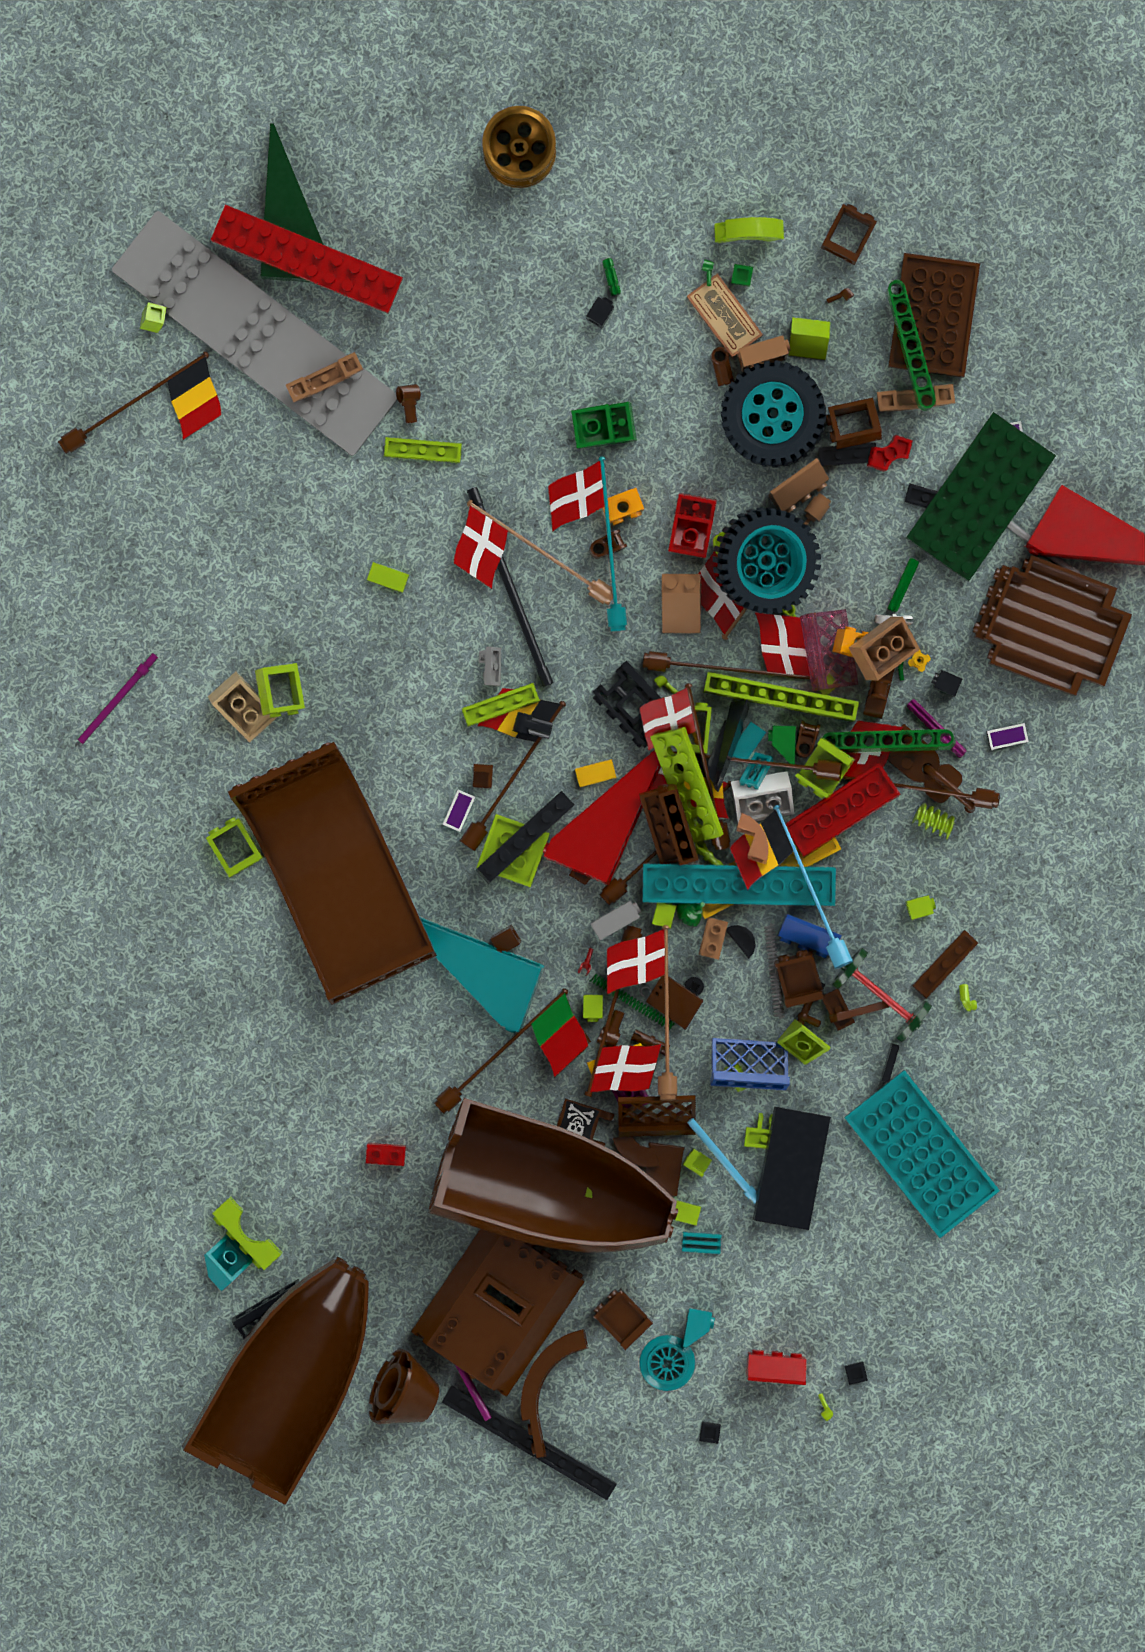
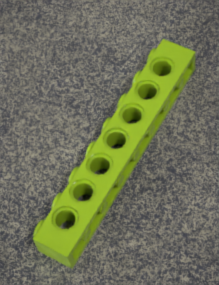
[703,672,859,722]

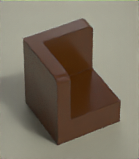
[473,764,493,789]
[490,924,521,953]

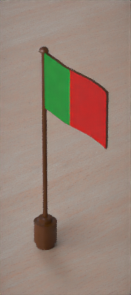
[434,988,589,1114]

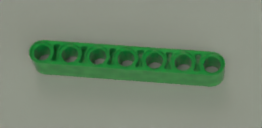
[887,280,936,411]
[822,729,956,753]

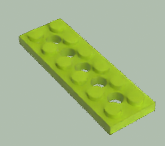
[650,727,724,843]

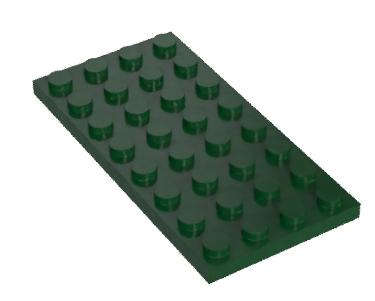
[906,412,1056,582]

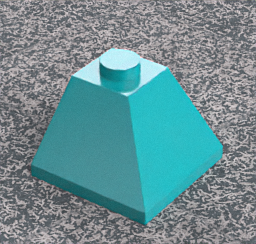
[204,1234,253,1291]

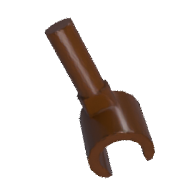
[826,288,854,303]

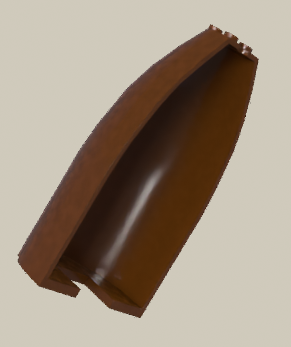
[428,1098,678,1252]
[182,1256,369,1505]

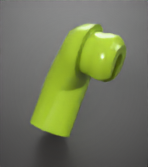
[959,984,977,1012]

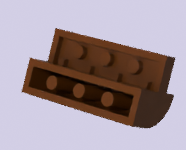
[639,784,698,866]

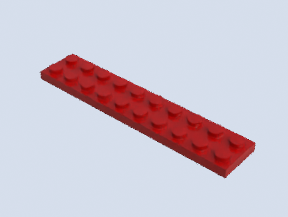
[211,204,403,314]

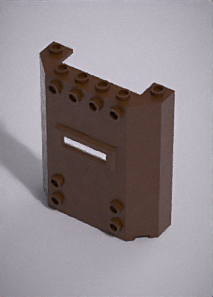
[411,1229,585,1397]

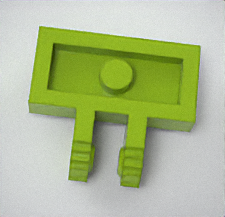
[744,1113,773,1149]

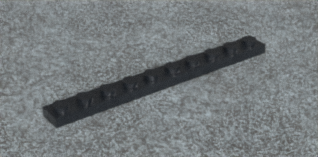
[441,1385,617,1500]

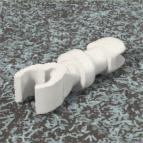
[875,614,913,625]

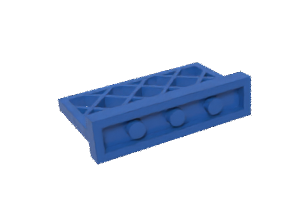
[710,1038,790,1090]

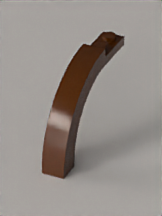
[521,1329,589,1458]

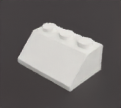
[731,771,795,823]

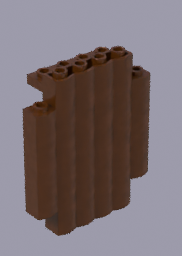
[972,555,1132,696]

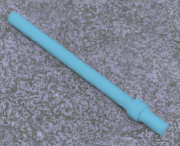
[687,1118,757,1204]

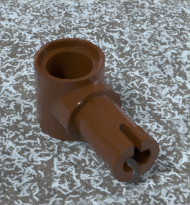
[396,384,421,423]
[597,1009,625,1047]

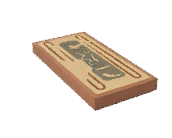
[687,273,763,358]

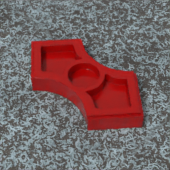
[867,435,913,472]

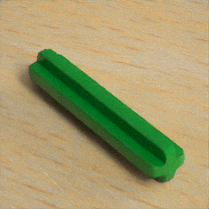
[888,558,919,612]

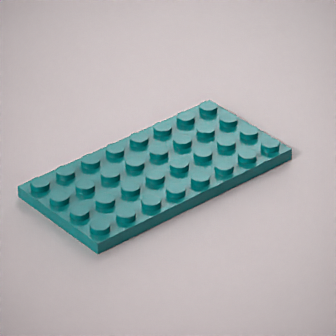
[844,1070,1000,1238]

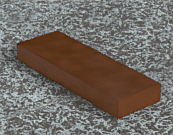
[829,1001,889,1023]

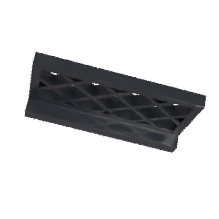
[232,1279,300,1339]

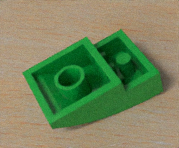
[571,402,637,449]

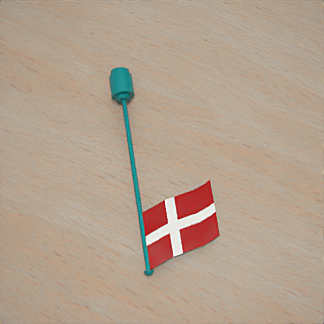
[548,456,627,632]

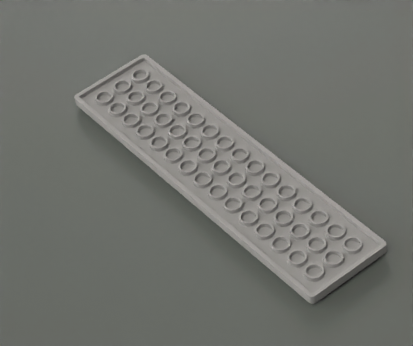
[112,211,397,456]

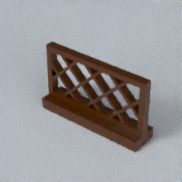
[618,1095,696,1137]

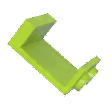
[691,702,712,755]
[795,738,855,799]

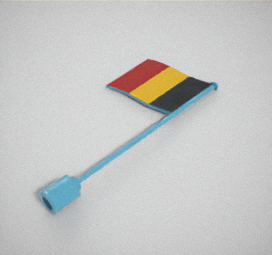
[730,805,853,969]

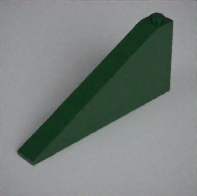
[260,123,324,282]

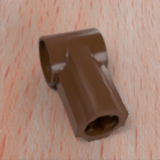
[710,347,734,387]

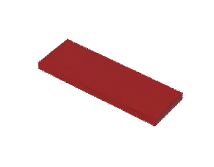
[785,763,901,858]

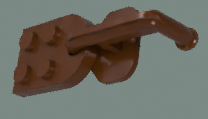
[887,724,976,813]

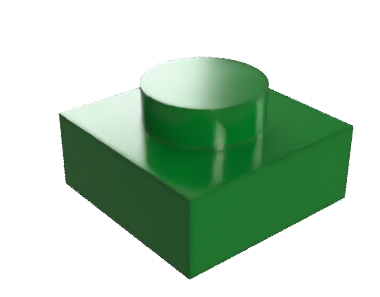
[731,264,753,287]

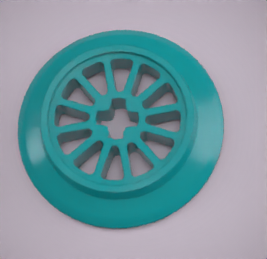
[639,1335,695,1391]

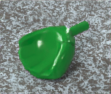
[676,902,705,927]

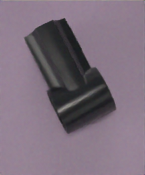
[512,712,553,739]

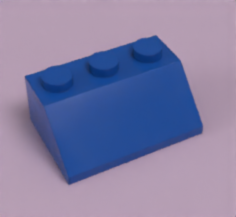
[777,914,842,958]

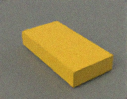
[575,759,617,787]

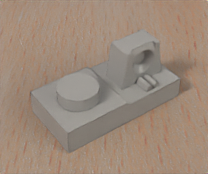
[479,647,501,686]

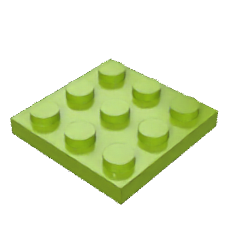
[476,814,550,887]

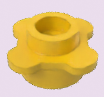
[908,650,931,672]

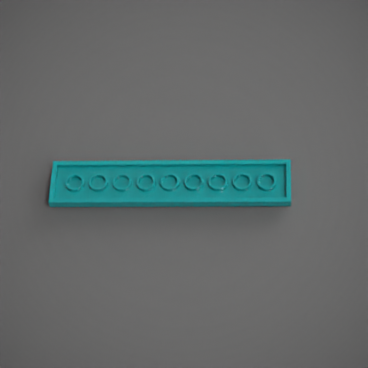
[643,864,836,906]

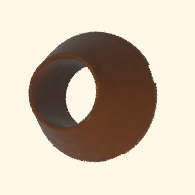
[369,1349,439,1424]

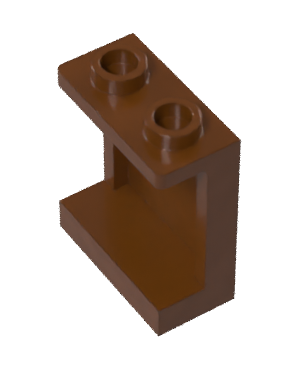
[774,950,824,1008]
[593,1288,653,1350]

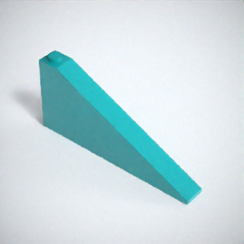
[420,917,545,1033]

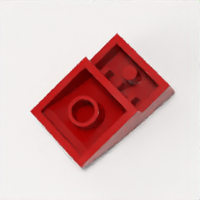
[668,493,717,558]

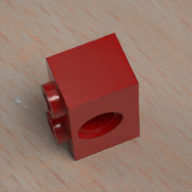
[366,1143,406,1166]

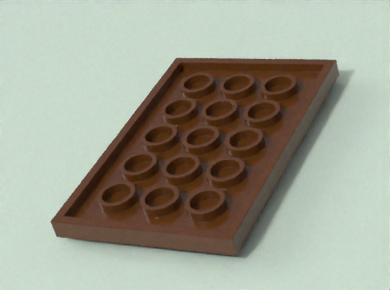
[888,253,980,378]

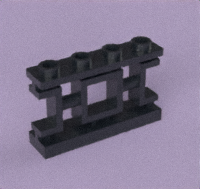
[592,661,661,749]

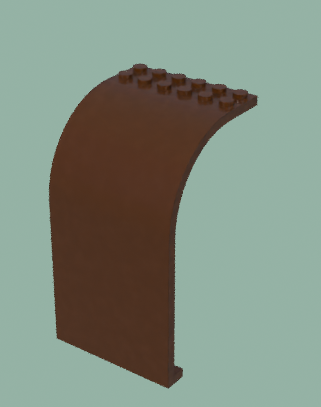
[228,742,437,1005]

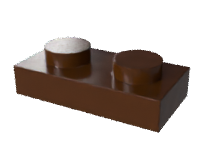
[822,988,855,1031]

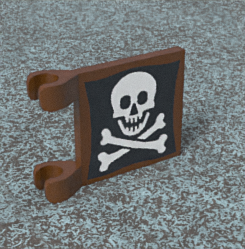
[557,1098,615,1147]

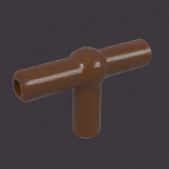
[797,1002,821,1028]

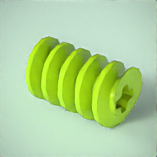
[912,802,955,839]

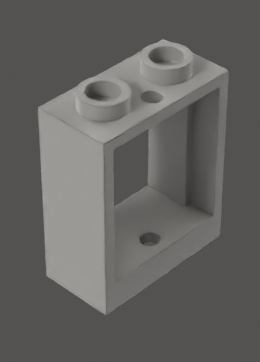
[590,901,641,940]

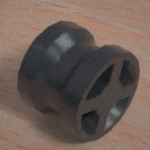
[684,977,704,996]

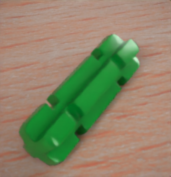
[602,258,621,296]

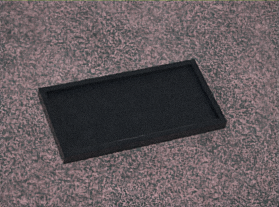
[752,1106,831,1230]

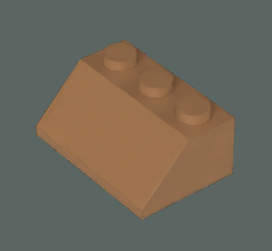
[768,458,829,513]

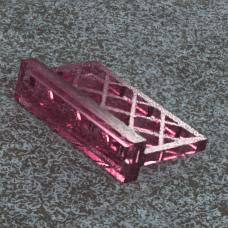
[800,609,858,692]

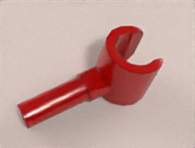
[578,948,594,976]

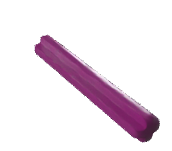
[907,699,966,758]

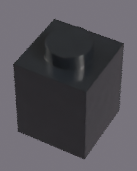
[586,297,614,329]
[931,670,963,697]

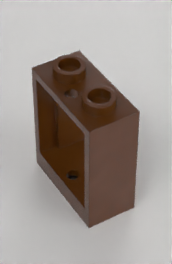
[821,204,877,266]
[826,397,882,449]

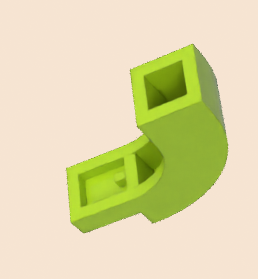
[714,217,784,243]

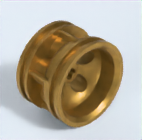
[482,106,556,188]

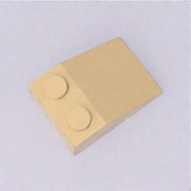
[208,671,277,743]

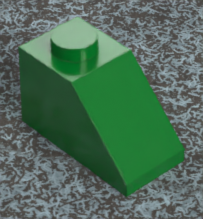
[768,725,796,764]

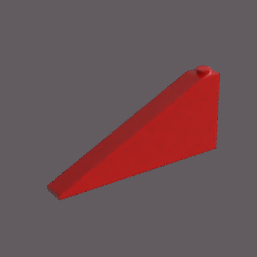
[1024,485,1145,566]
[543,750,661,885]

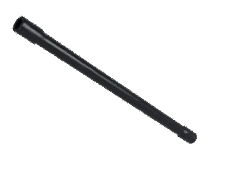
[467,487,554,687]

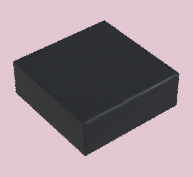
[844,1361,868,1385]
[699,1421,721,1444]

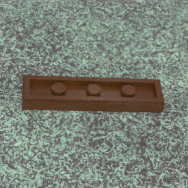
[912,930,978,999]

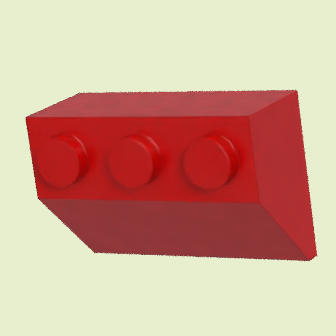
[746,1349,806,1385]

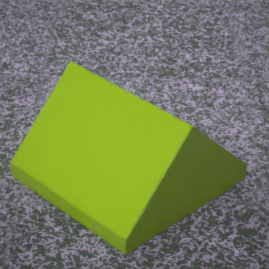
[788,317,830,360]
[777,1019,831,1065]

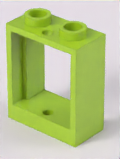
[255,663,305,718]
[206,817,264,878]

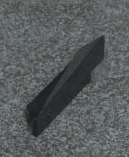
[707,699,749,792]

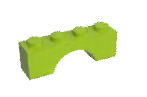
[212,1196,282,1270]

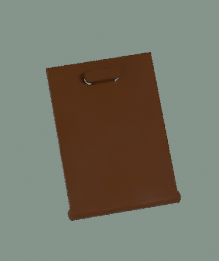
[646,975,704,1030]
[646,1142,685,1196]

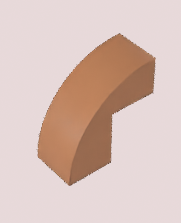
[737,813,768,864]

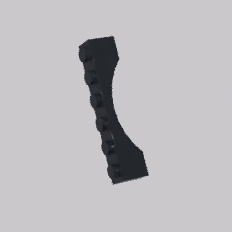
[476,791,575,884]

